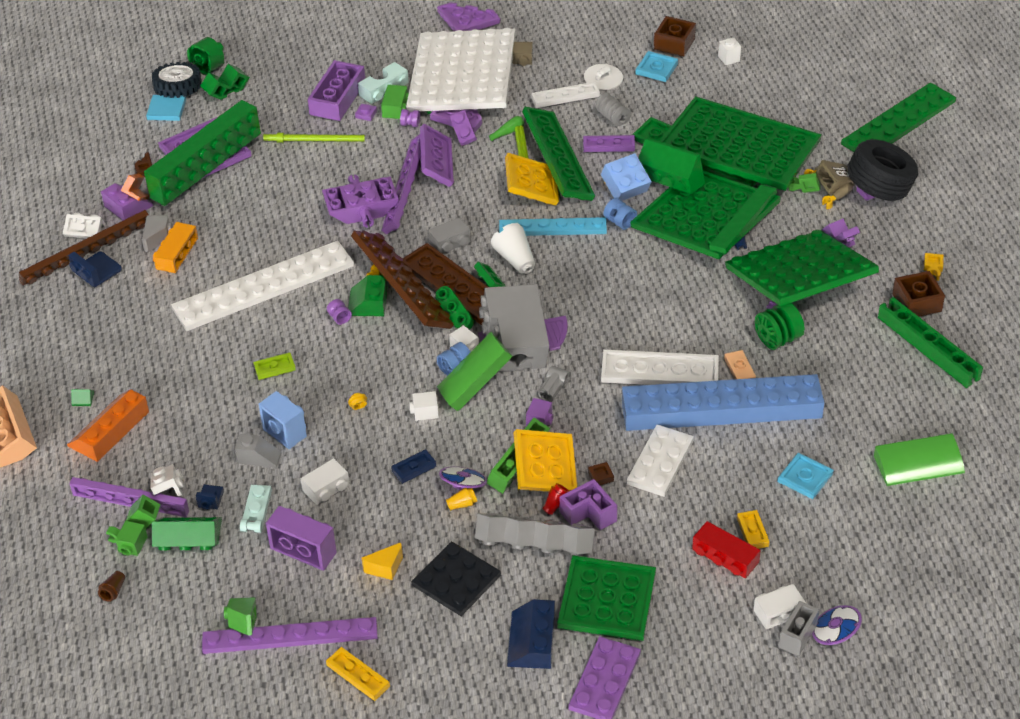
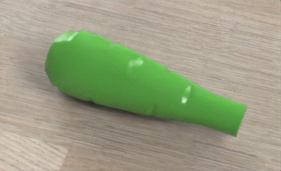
[489,116,525,141]

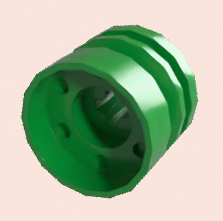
[754,303,805,350]

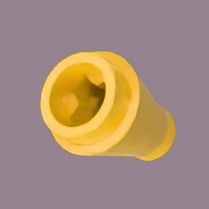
[446,487,477,511]

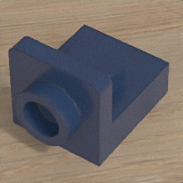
[196,484,224,510]

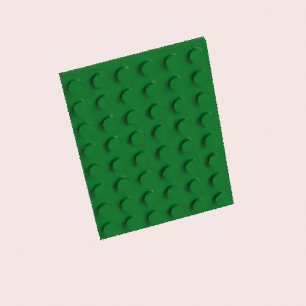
[660,96,822,191]

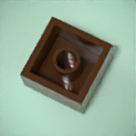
[654,16,696,57]
[892,271,945,317]

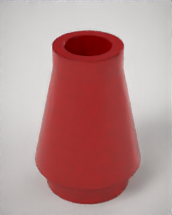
[542,483,569,515]

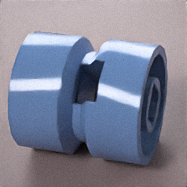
[604,198,637,230]
[436,342,470,376]

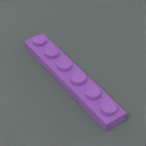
[69,477,189,517]

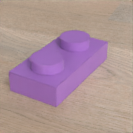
[449,109,477,146]

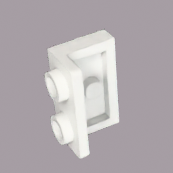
[150,464,184,496]

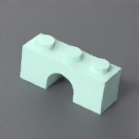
[358,62,409,104]

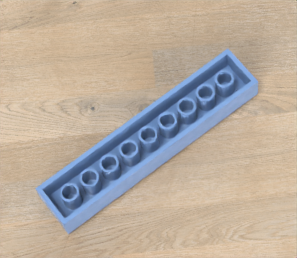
[622,374,824,431]

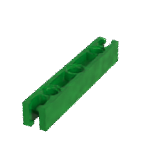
[878,297,983,388]

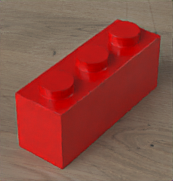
[692,521,761,579]

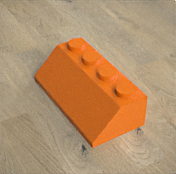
[67,389,149,462]

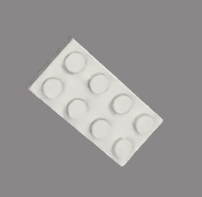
[627,425,694,497]

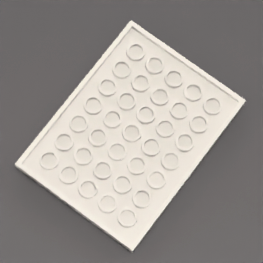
[406,28,516,112]

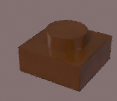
[588,462,614,485]

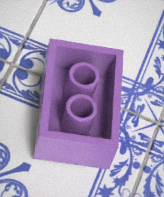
[266,506,337,571]

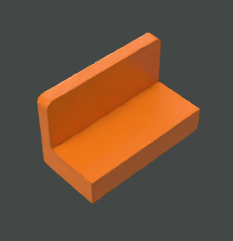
[121,173,150,201]

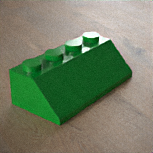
[638,138,705,194]

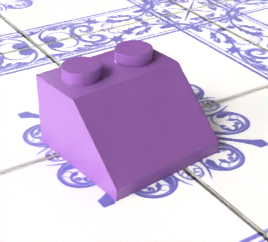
[101,183,153,221]

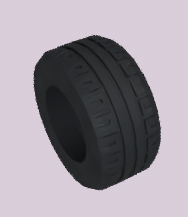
[847,139,918,201]

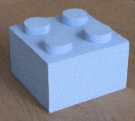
[601,153,652,201]
[259,391,307,449]

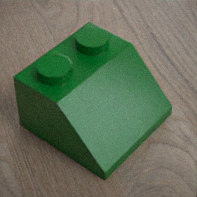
[348,275,388,317]

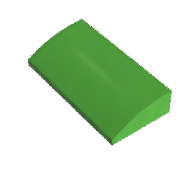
[437,332,513,411]
[874,433,965,486]

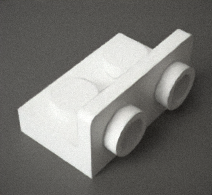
[63,213,106,239]

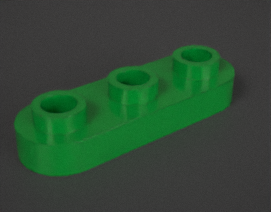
[435,286,474,330]

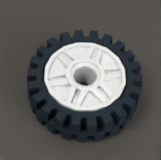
[152,62,202,98]

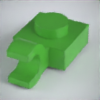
[788,173,820,193]

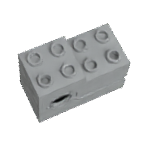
[479,284,549,371]

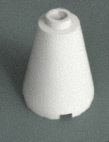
[491,223,535,274]

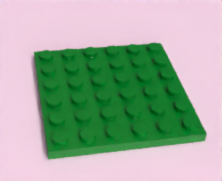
[630,171,780,259]
[725,230,879,306]

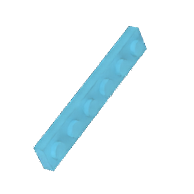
[499,217,607,236]

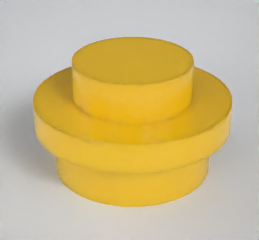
[348,393,367,410]

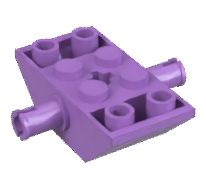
[322,174,399,228]

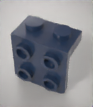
[68,251,122,288]

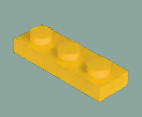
[326,647,390,701]

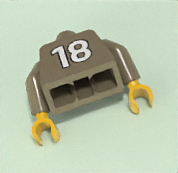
[804,160,855,209]

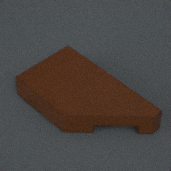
[134,152,152,177]

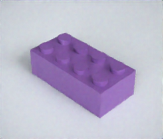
[308,60,365,121]

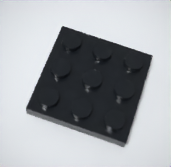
[411,541,501,617]

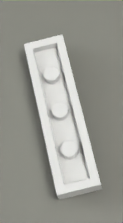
[531,82,600,108]

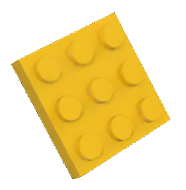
[505,153,559,206]
[513,429,577,492]

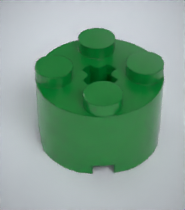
[187,37,225,75]

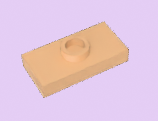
[724,350,756,379]

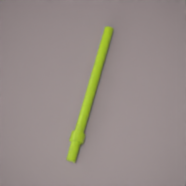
[263,132,365,143]

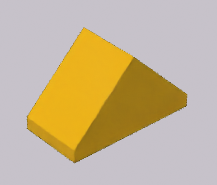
[361,543,403,580]

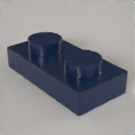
[391,449,437,484]

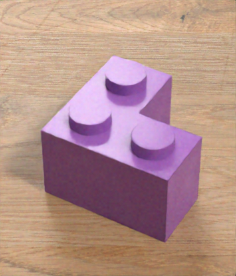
[560,479,617,530]

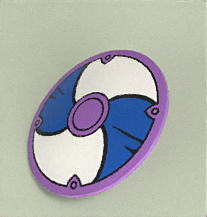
[439,467,487,490]
[812,605,862,645]

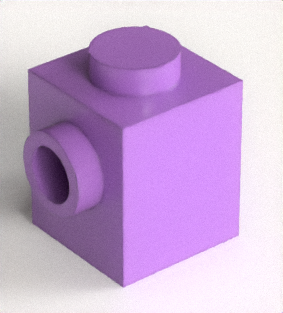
[526,398,553,426]

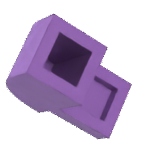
[821,219,860,247]

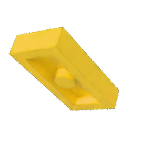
[737,510,770,549]

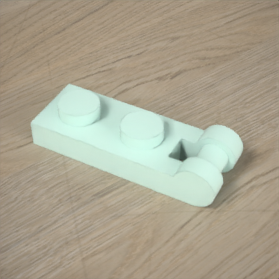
[240,485,272,533]

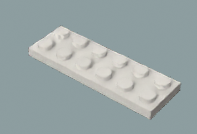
[601,350,719,385]

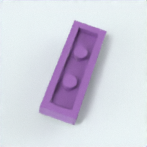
[583,135,635,152]

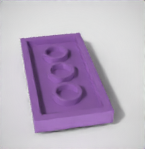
[420,124,454,187]
[569,636,641,719]

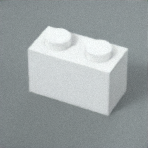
[301,458,350,505]
[754,584,806,629]

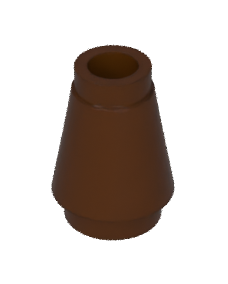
[98,571,125,602]

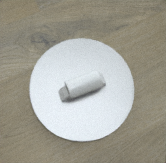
[584,64,623,90]

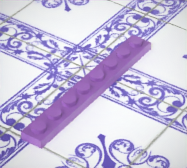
[381,134,421,234]
[202,617,378,654]

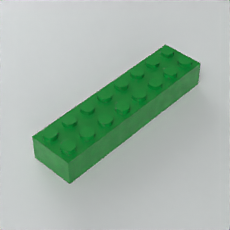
[144,100,261,206]

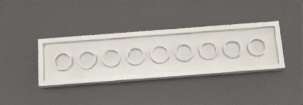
[171,241,354,331]

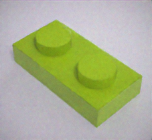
[253,352,296,380]

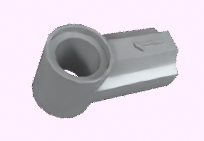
[538,365,571,401]

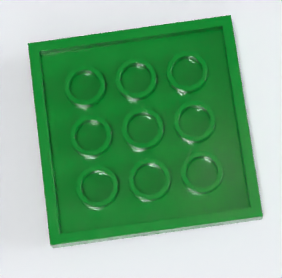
[557,555,656,641]

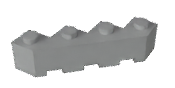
[475,513,595,557]

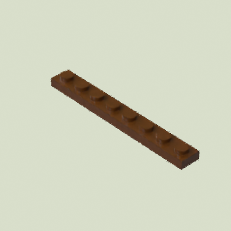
[19,210,149,286]

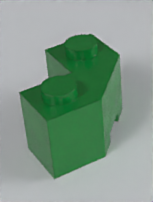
[200,63,250,100]

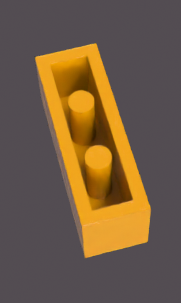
[153,222,198,273]

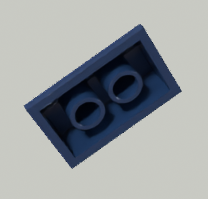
[507,599,555,669]

